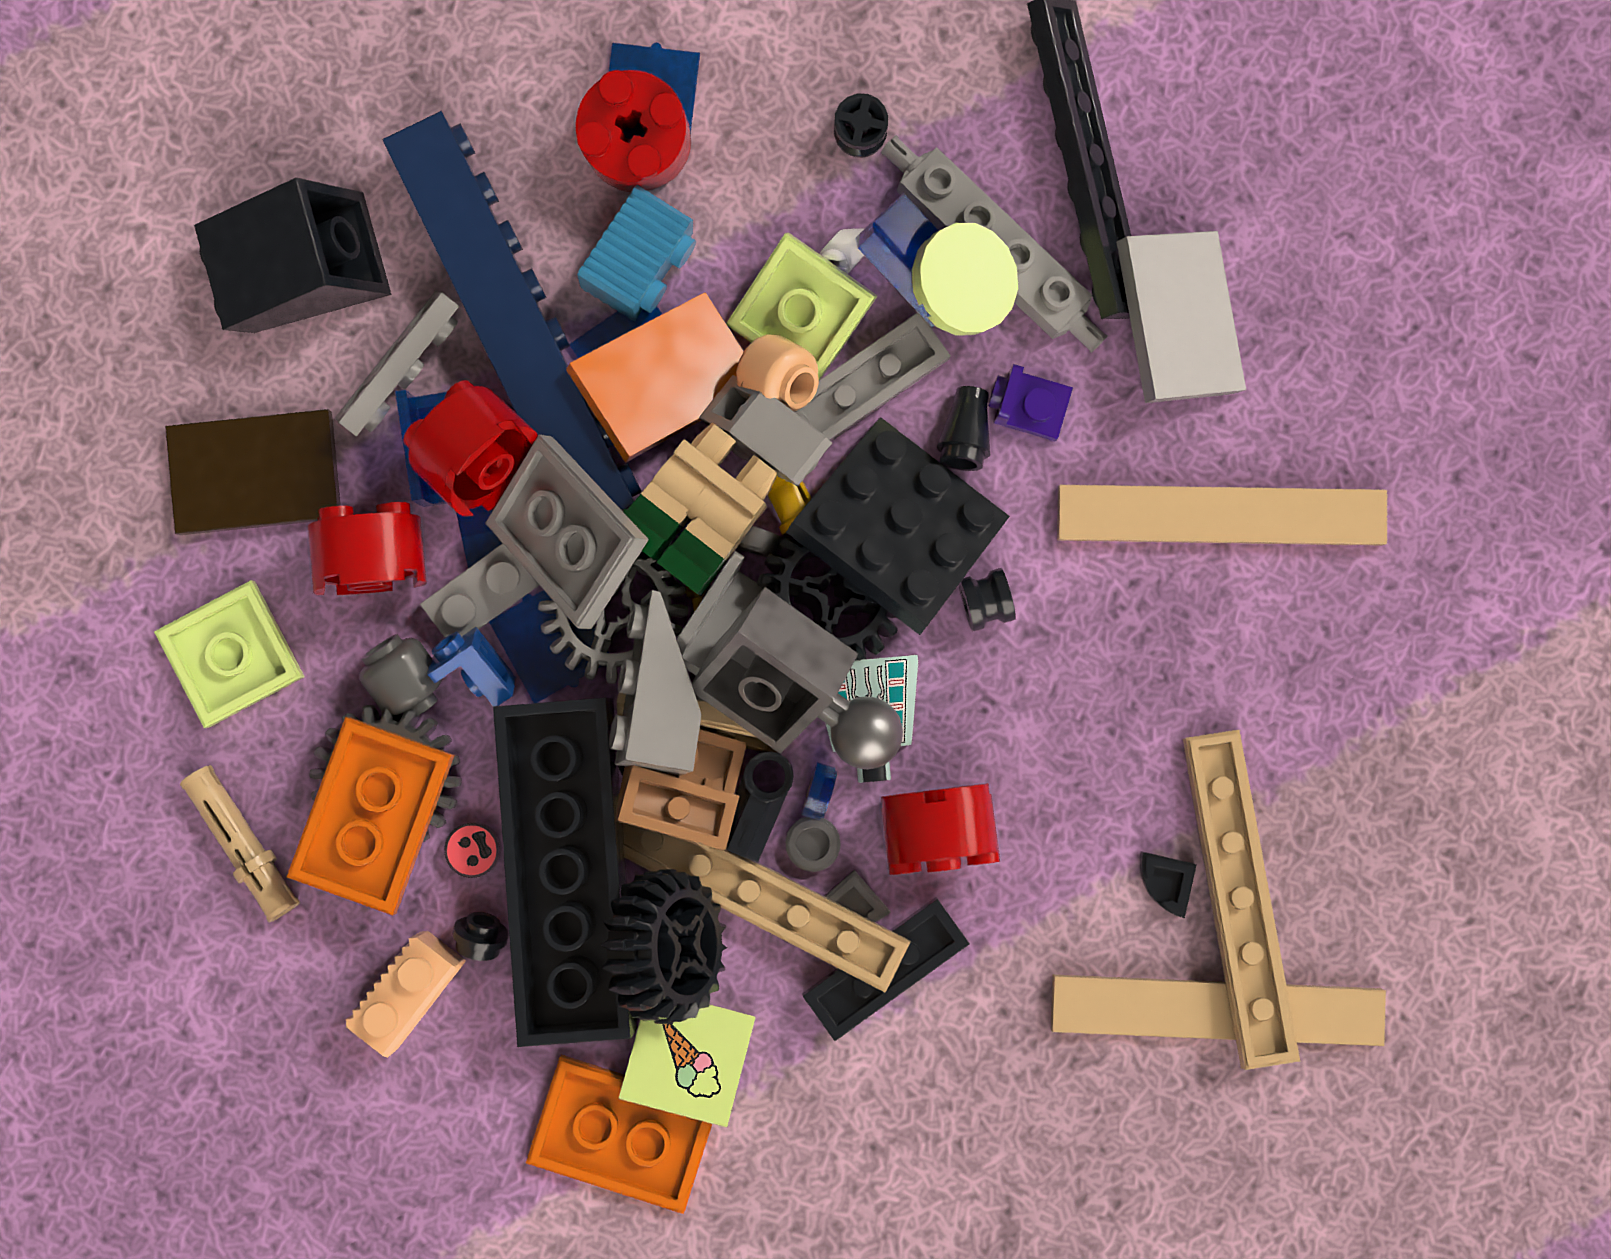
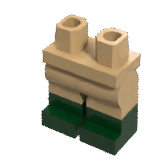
[623,422,778,596]

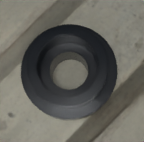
[452,912,509,961]

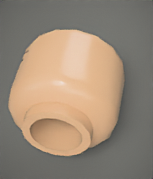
[736,334,819,412]

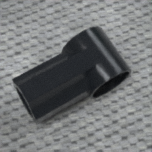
[726,751,794,862]

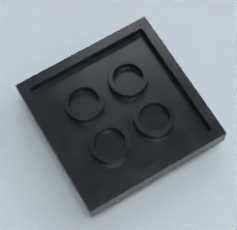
[786,417,1010,635]

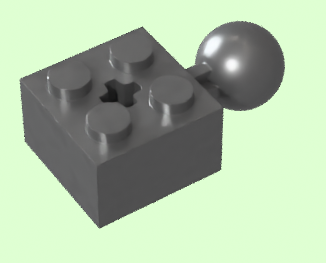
[691,587,903,769]

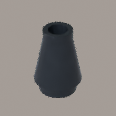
[936,386,990,471]

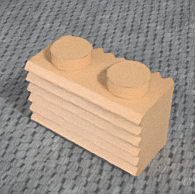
[345,931,466,1058]

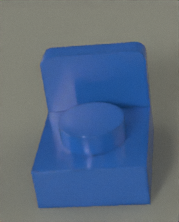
[427,627,516,706]

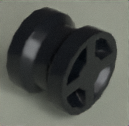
[834,93,888,158]
[959,568,1016,632]

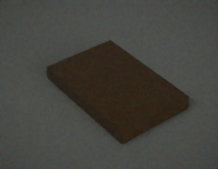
[165,409,341,535]

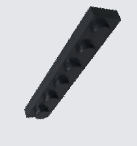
[1027,0,1132,319]

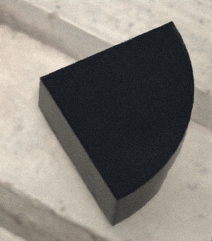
[1140,851,1197,918]

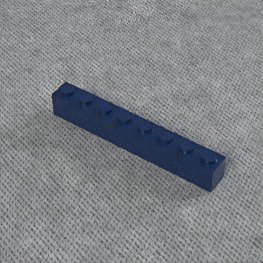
[382,111,642,511]

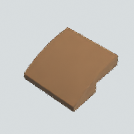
[615,729,747,851]

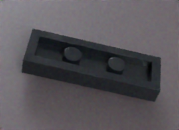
[802,897,970,1041]

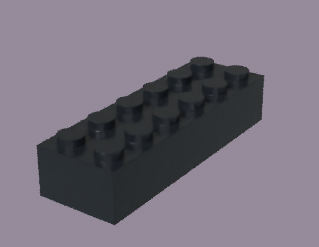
[493,698,638,1047]

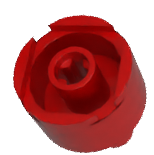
[576,70,691,193]
[403,380,538,516]
[307,502,427,595]
[881,783,1000,875]

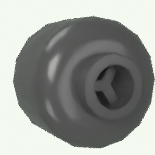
[359,634,443,717]

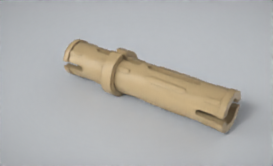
[180,765,300,923]

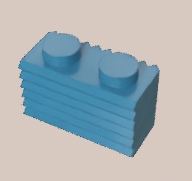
[577,185,696,321]

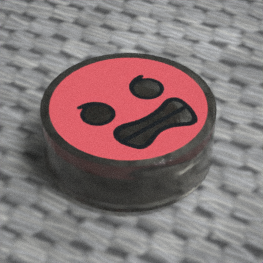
[444,822,502,878]

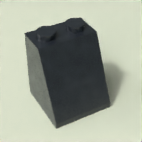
[194,177,392,333]

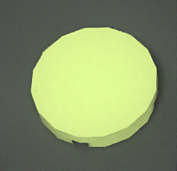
[912,223,1018,335]

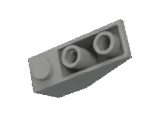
[609,590,702,776]

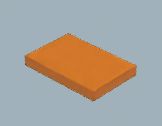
[566,292,744,463]
[286,717,455,916]
[526,1054,712,1214]

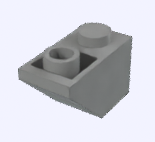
[699,375,832,486]

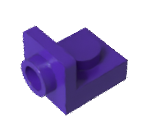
[988,364,1073,441]

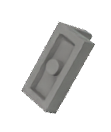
[677,551,763,675]

